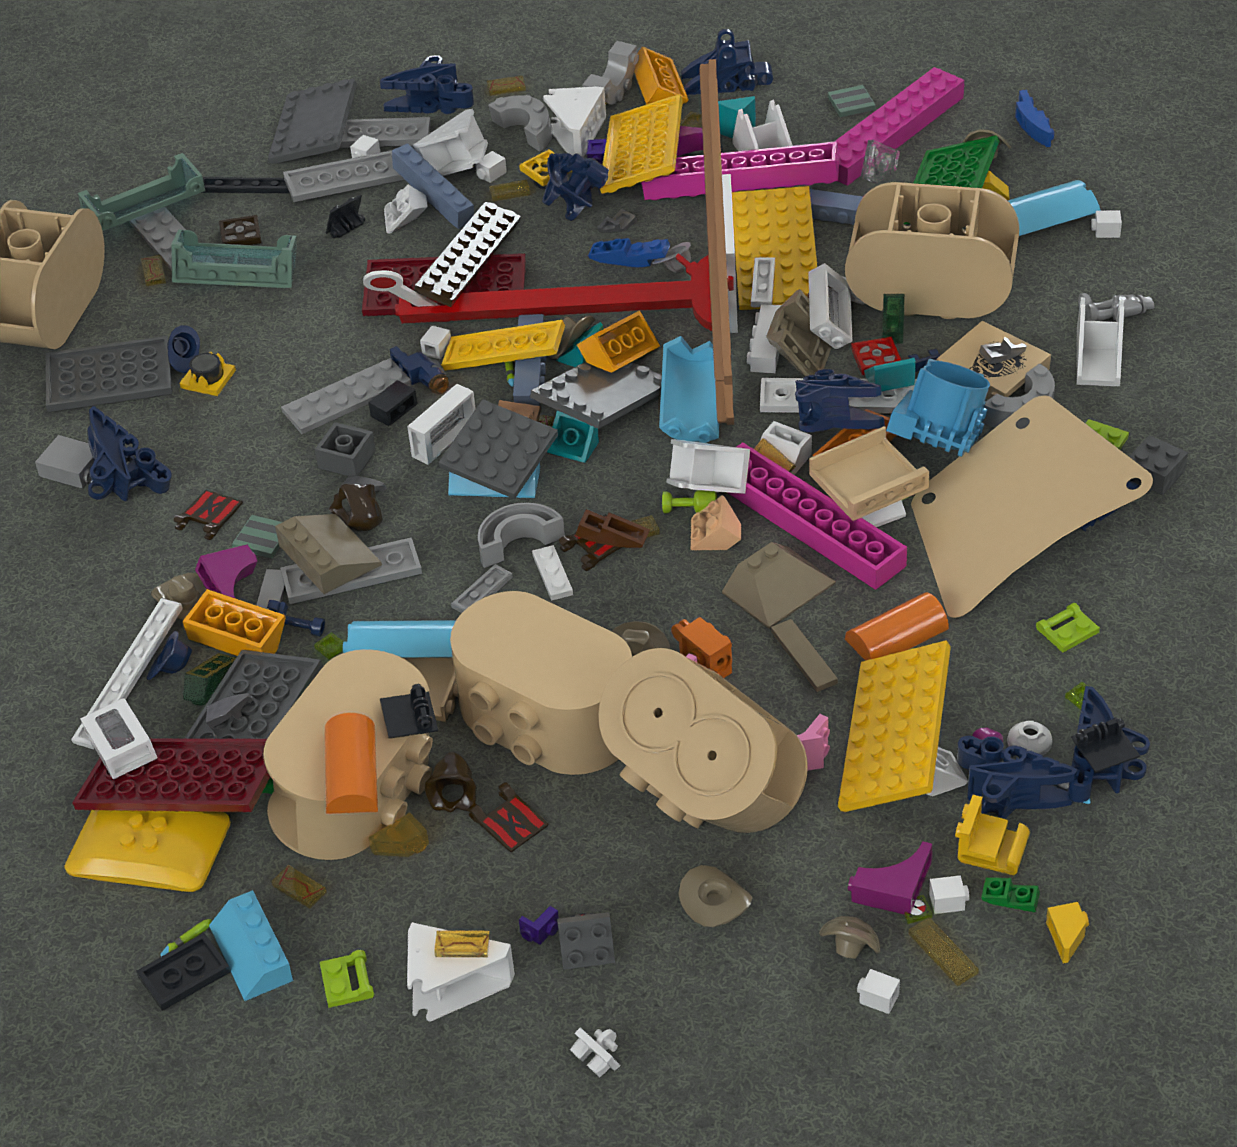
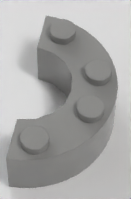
[582,41,639,105]
[488,95,553,152]
[982,364,1055,429]
[478,503,565,568]

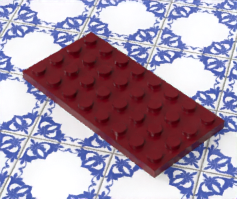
[362,253,526,316]
[72,738,270,812]

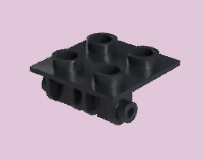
[326,194,365,238]
[380,684,438,739]
[1071,717,1140,773]

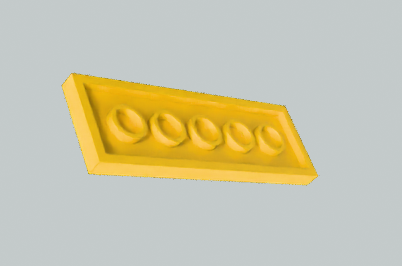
[441,320,565,371]

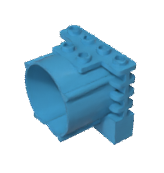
[886,359,990,457]

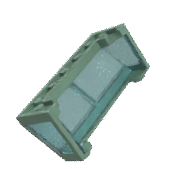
[78,153,205,231]
[171,230,297,288]

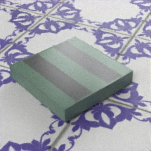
[828,85,876,117]
[232,515,282,558]

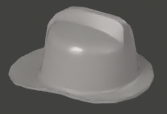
[652,242,691,273]

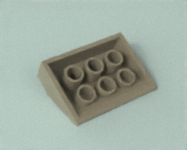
[275,514,382,594]

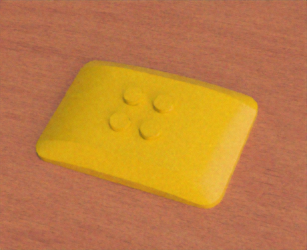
[65,810,231,892]

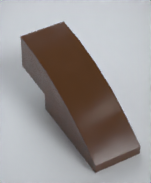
[575,509,650,548]

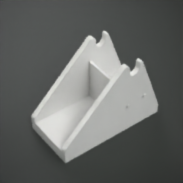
[543,86,606,158]
[733,100,793,151]
[413,109,488,176]
[1077,298,1124,386]
[666,439,750,493]
[407,923,515,1021]

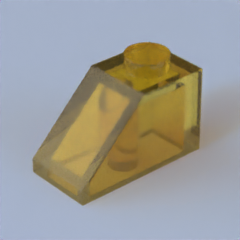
[369,812,429,857]

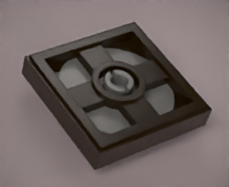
[219,215,262,245]

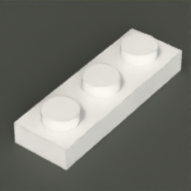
[751,258,775,307]
[532,545,573,601]

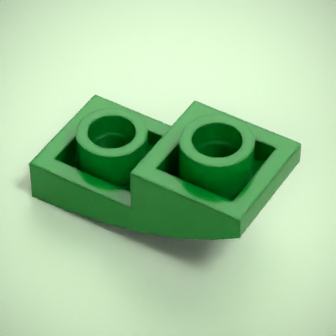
[981,877,1040,912]

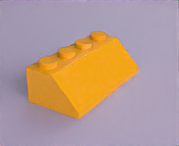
[634,46,689,105]
[577,310,660,373]
[183,589,286,656]

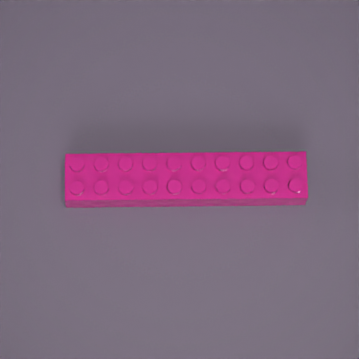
[834,67,964,186]
[642,142,839,201]
[727,442,907,590]

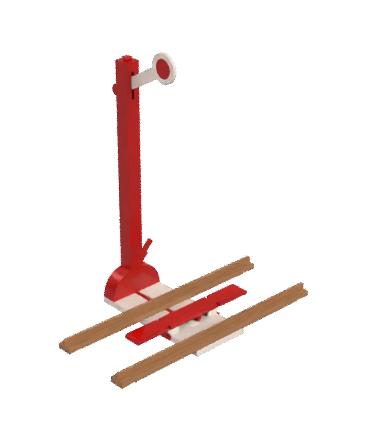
[363,59,738,425]

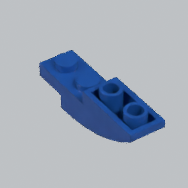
[1015,90,1054,147]
[588,238,670,267]

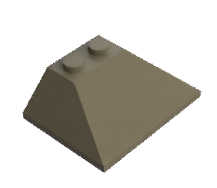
[766,289,832,377]
[722,542,836,629]

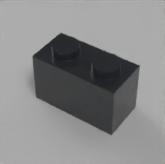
[368,380,418,427]

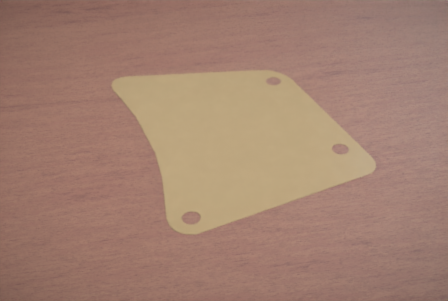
[911,395,1153,618]

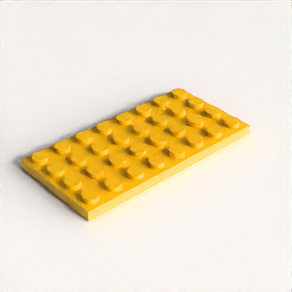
[600,94,683,194]
[732,186,817,310]
[838,640,951,812]

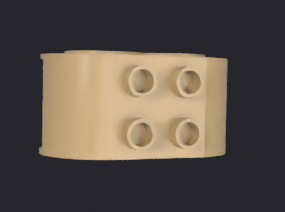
[845,182,1019,319]
[0,200,104,349]
[450,591,632,775]
[599,648,808,833]
[264,650,433,860]

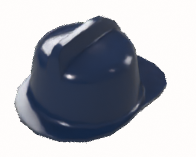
[167,325,200,373]
[146,631,192,680]

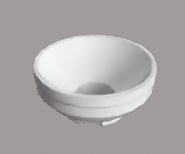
[1007,721,1052,755]

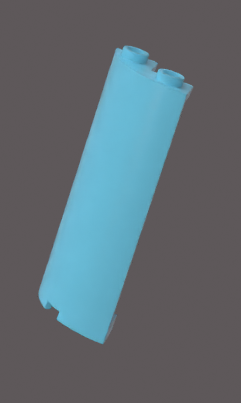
[1007,180,1101,236]
[659,336,719,443]
[343,620,456,658]

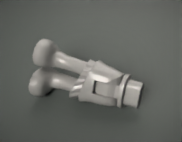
[1078,293,1154,321]

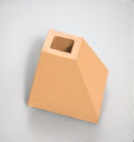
[690,495,741,550]

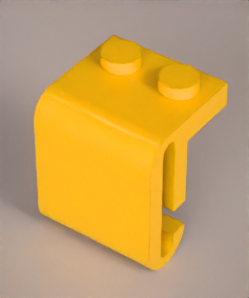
[955,795,1030,875]

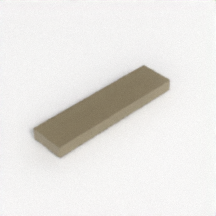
[771,619,838,692]

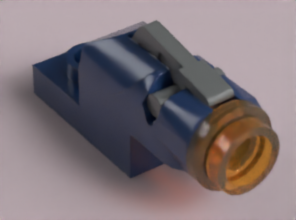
[390,346,449,394]

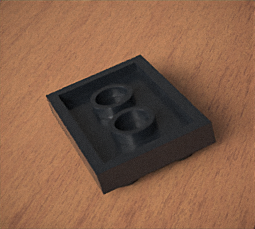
[136,933,231,1011]

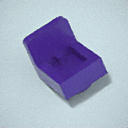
[587,139,606,164]
[519,906,559,945]

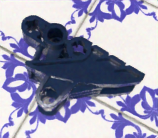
[681,29,773,95]
[380,55,474,114]
[542,153,609,221]
[795,369,885,432]
[87,406,172,501]
[1068,686,1150,803]
[957,736,1078,819]

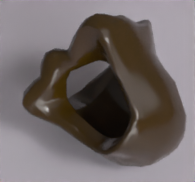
[329,484,383,531]
[425,752,477,813]

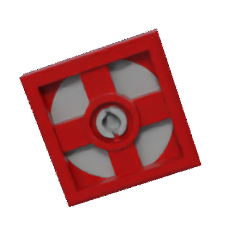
[851,337,901,375]

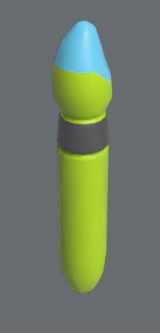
[505,361,514,387]
[160,919,212,957]

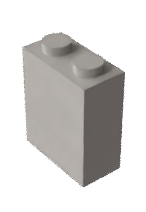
[35,435,96,489]

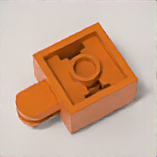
[671,617,732,678]

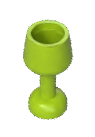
[662,490,717,514]

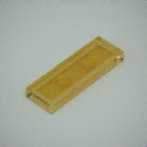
[909,917,979,986]

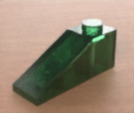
[881,293,905,344]
[183,653,237,706]

